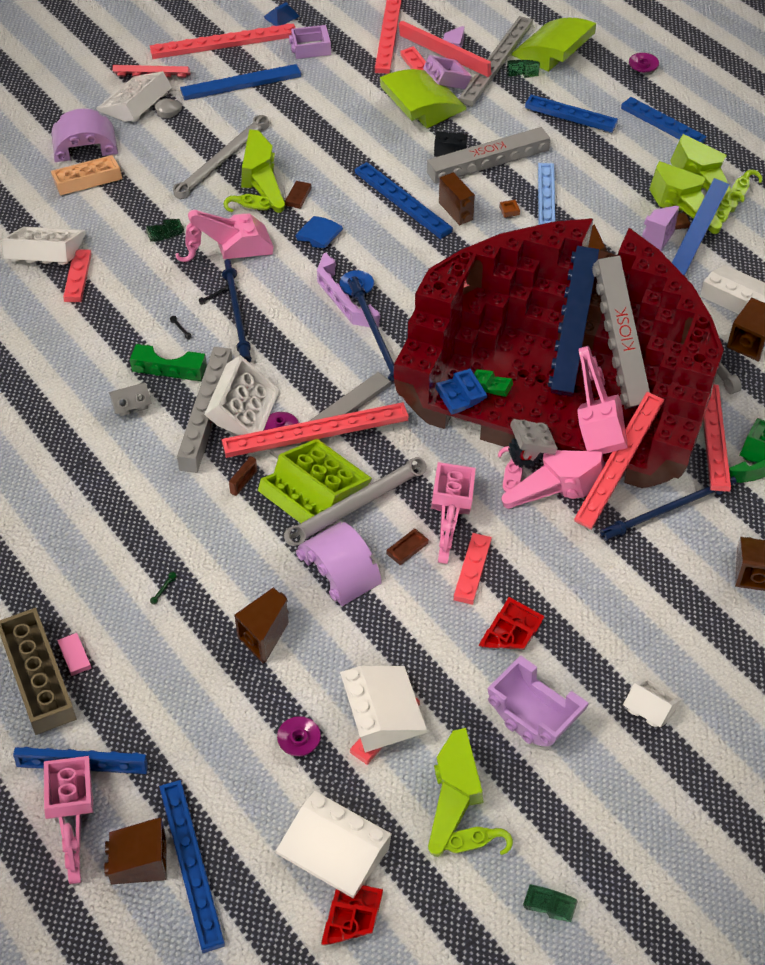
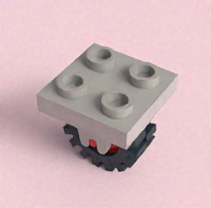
[508,419,558,468]

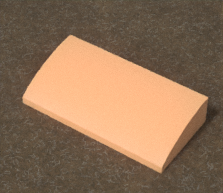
[51,155,122,196]

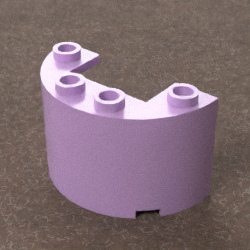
[51,109,118,162]
[296,522,381,606]
[488,655,589,746]

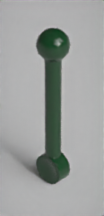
[150,572,177,604]

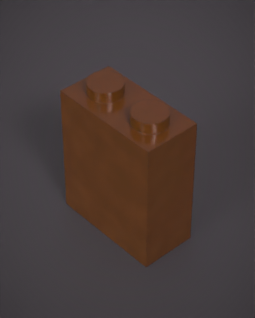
[439,172,475,226]

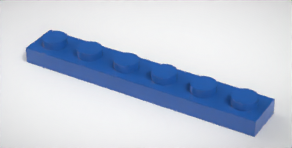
[525,95,618,133]
[621,97,707,143]
[13,747,148,774]

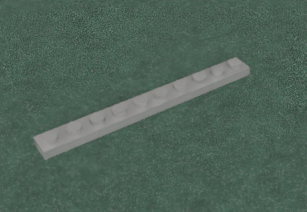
[459,16,533,106]

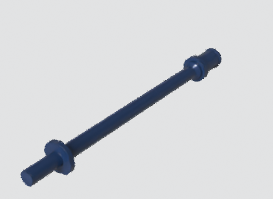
[222,259,252,363]
[347,276,394,382]
[600,476,736,541]

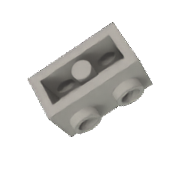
[108,382,152,416]

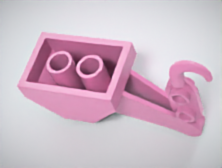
[176,210,273,262]
[578,346,628,454]
[498,446,605,509]
[431,462,476,564]
[44,756,94,884]

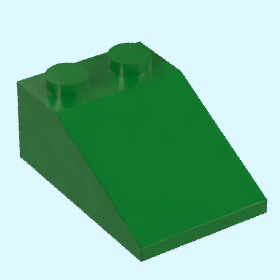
[739,418,765,463]

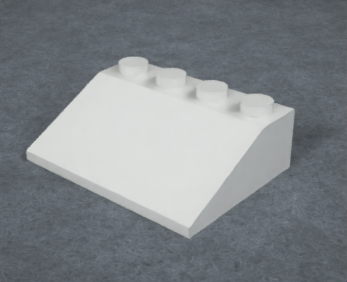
[96,71,172,122]
[2,227,86,265]
[700,265,765,314]
[204,355,279,435]
[340,666,428,753]
[276,791,391,898]

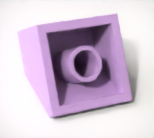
[642,206,679,251]

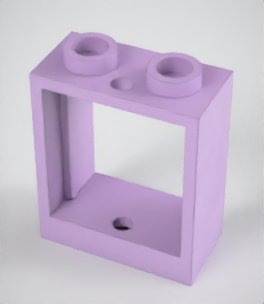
[289,25,331,59]
[423,55,472,89]

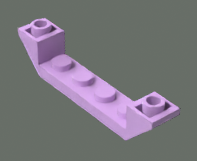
[317,253,380,328]

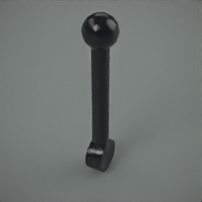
[199,285,229,305]
[170,316,192,339]

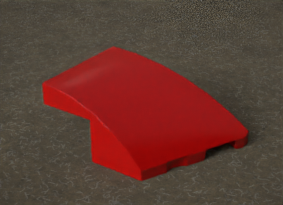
[479,597,545,649]
[321,885,383,946]

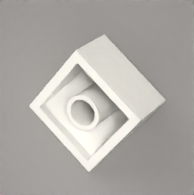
[623,677,682,727]

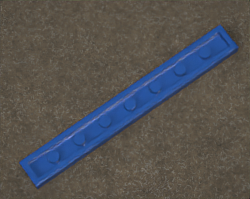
[180,64,301,100]
[355,162,453,239]
[672,178,729,276]
[159,780,225,954]

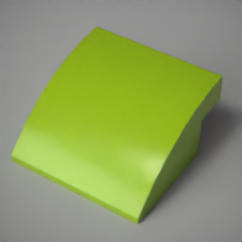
[511,17,596,72]
[379,69,466,129]
[258,439,372,523]

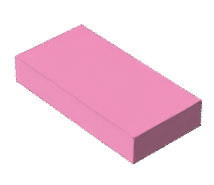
[57,633,91,676]

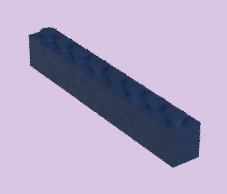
[548,246,599,397]

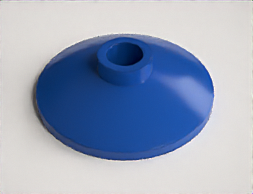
[340,270,374,295]

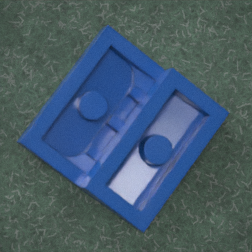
[295,216,343,248]
[435,369,487,415]

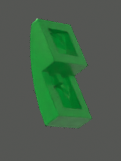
[474,369,513,397]
[729,460,765,483]

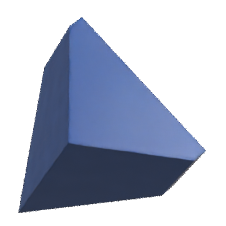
[264,2,300,26]

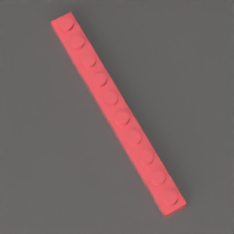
[375,0,402,74]
[150,23,295,59]
[222,402,408,458]

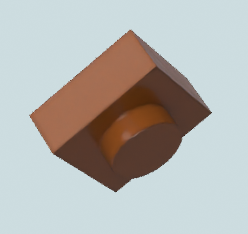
[499,200,520,218]

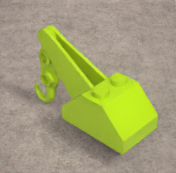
[223,129,285,213]
[670,134,762,212]
[649,161,745,234]
[428,728,513,857]

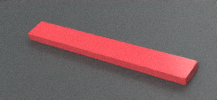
[399,21,491,77]
[703,384,731,492]
[574,392,664,530]

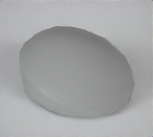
[155,98,182,118]

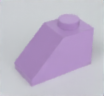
[443,26,465,48]

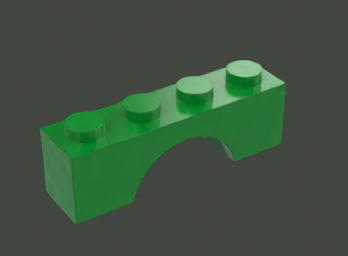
[130,344,207,381]

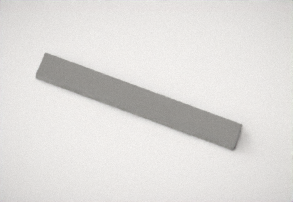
[270,372,391,459]

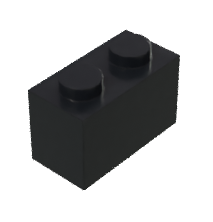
[434,131,468,157]

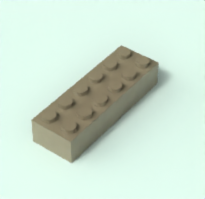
[0,608,77,735]

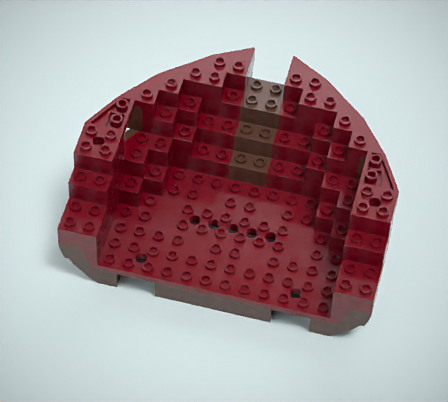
[394,218,724,488]

